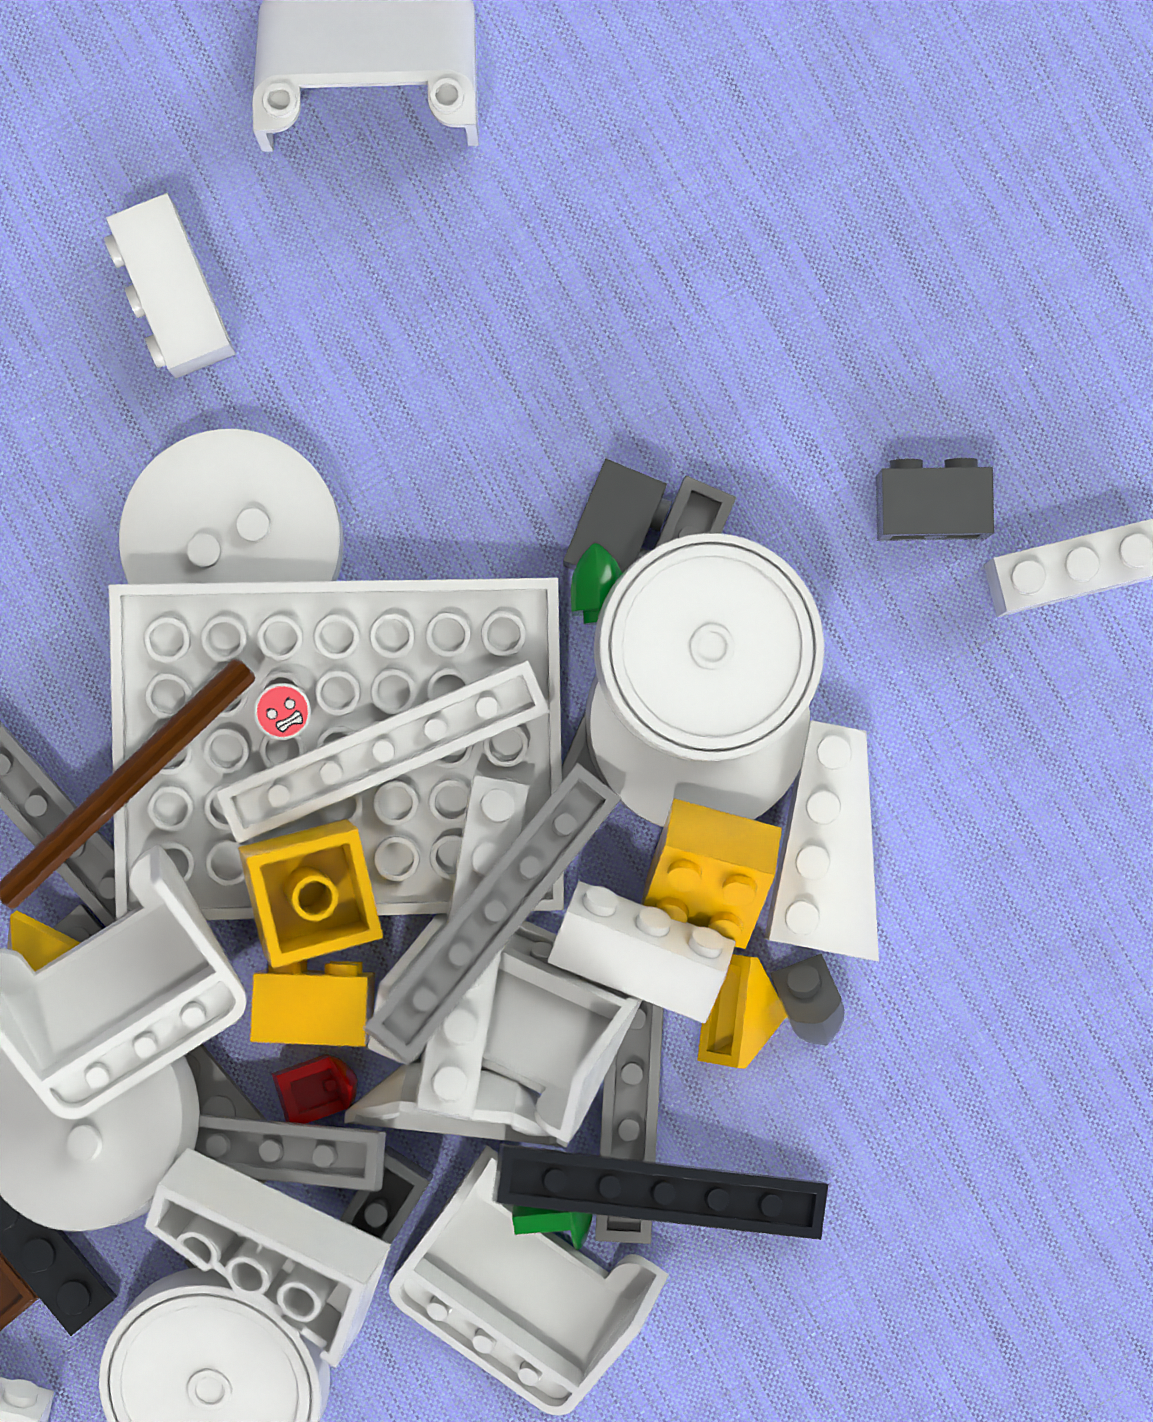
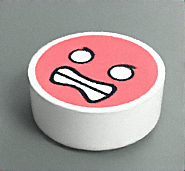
[254,683,311,740]

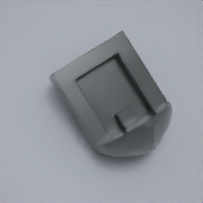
[770,953,845,1045]

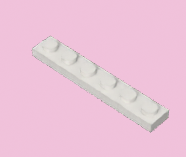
[215,660,550,844]
[414,775,529,1120]

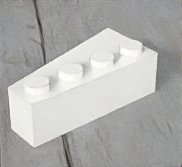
[764,720,879,962]
[145,1148,391,1369]

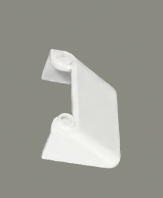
[252,0,479,152]
[0,844,246,1119]
[368,913,642,1143]
[389,1145,669,1415]

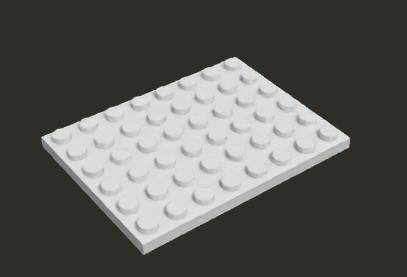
[109,578,564,921]

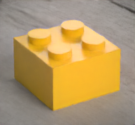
[641,798,782,949]
[238,819,383,968]
[250,960,375,1046]

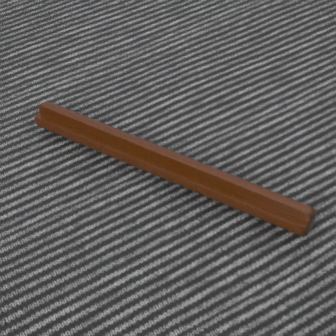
[0,658,256,909]

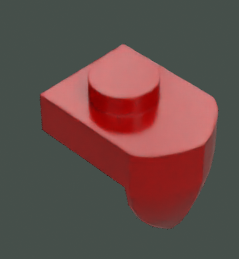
[271,1054,358,1124]

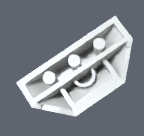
[344,1051,568,1147]

